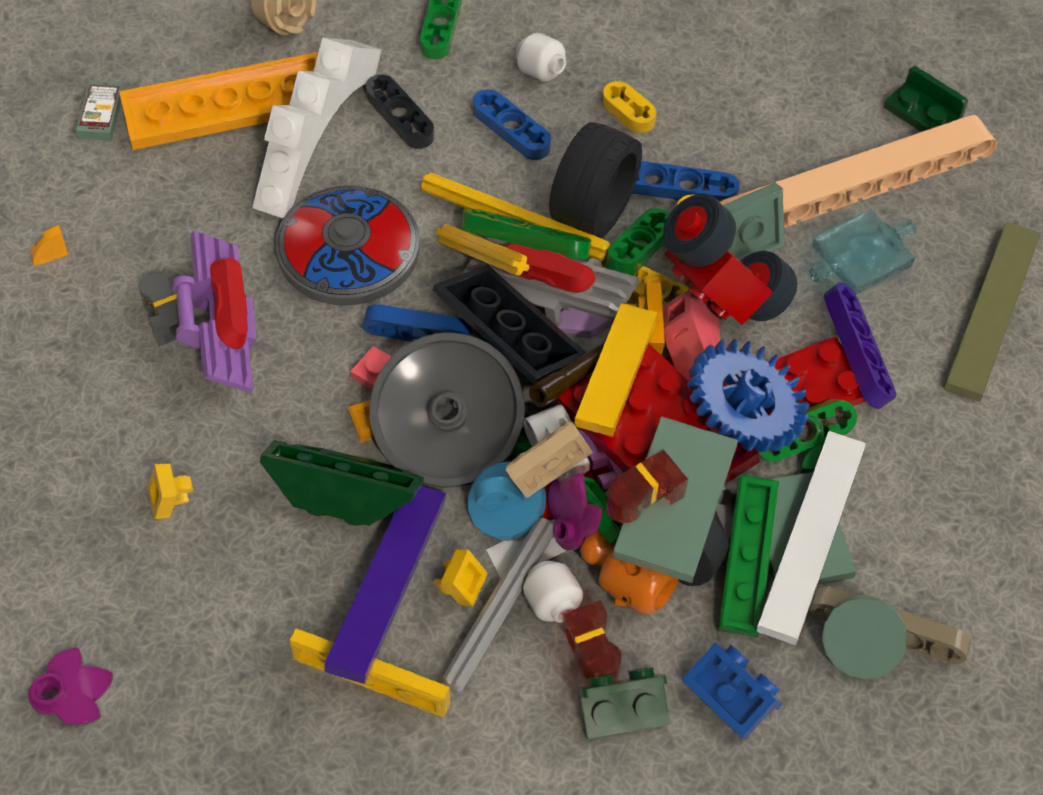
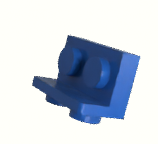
[682,643,784,739]

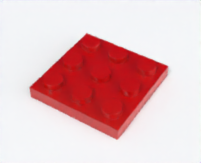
[557,343,714,481]

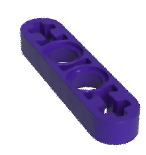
[824,282,896,409]

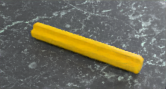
[436,224,529,276]

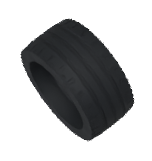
[549,122,642,238]

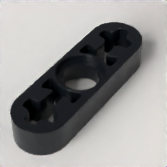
[366,74,434,149]

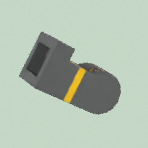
[139,272,179,347]

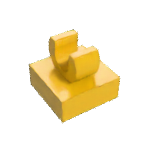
[147,464,193,519]
[433,549,488,607]

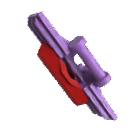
[172,230,257,392]

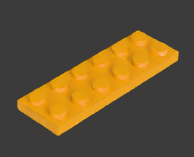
[119,52,319,150]

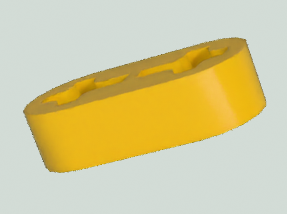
[602,81,657,133]

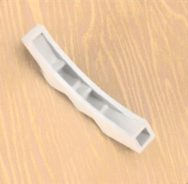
[252,37,382,218]

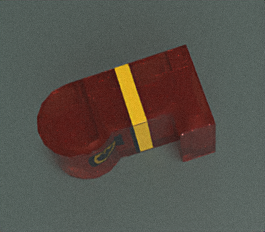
[607,449,688,523]
[562,600,622,681]

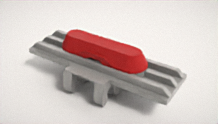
[463,236,639,326]

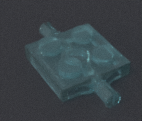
[809,209,917,294]

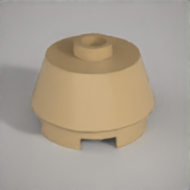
[251,0,316,35]

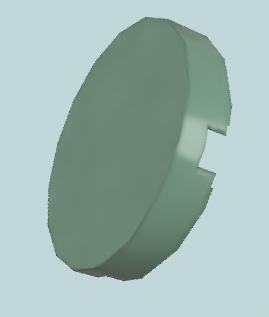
[822,594,907,679]

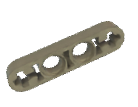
[810,586,971,664]

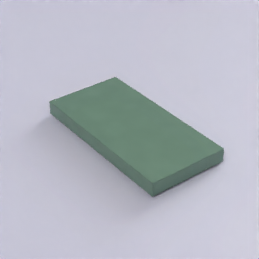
[612,417,738,583]

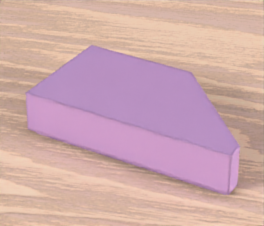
[558,308,614,338]

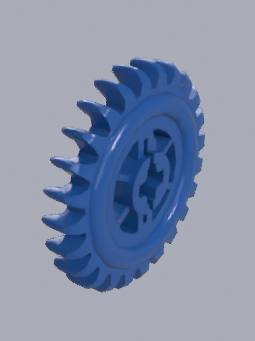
[687,339,809,453]

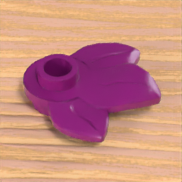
[548,473,602,550]
[28,648,113,725]

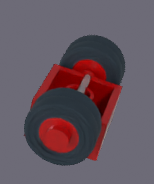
[663,194,797,325]

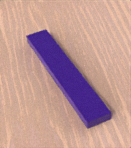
[324,486,446,684]

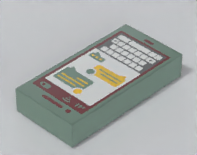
[76,80,124,141]

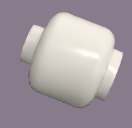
[516,33,566,82]
[523,561,583,623]

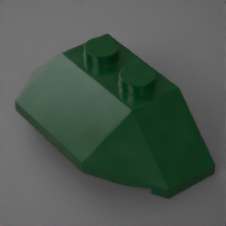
[260,440,424,526]

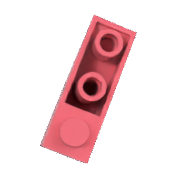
[663,289,720,381]

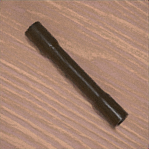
[529,338,607,407]

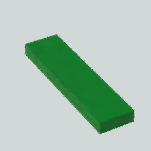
[717,475,779,637]

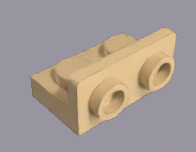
[505,422,593,498]

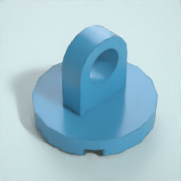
[468,462,546,541]

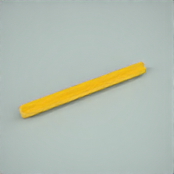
[421,173,611,261]

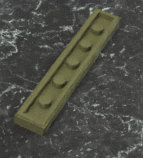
[944,222,1041,402]

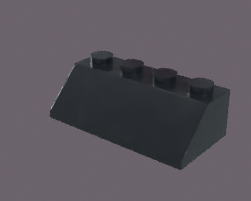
[433,264,587,389]

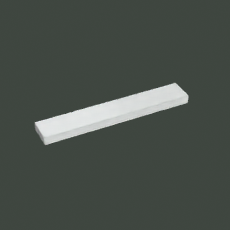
[756,431,866,645]

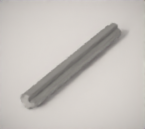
[442,517,554,692]

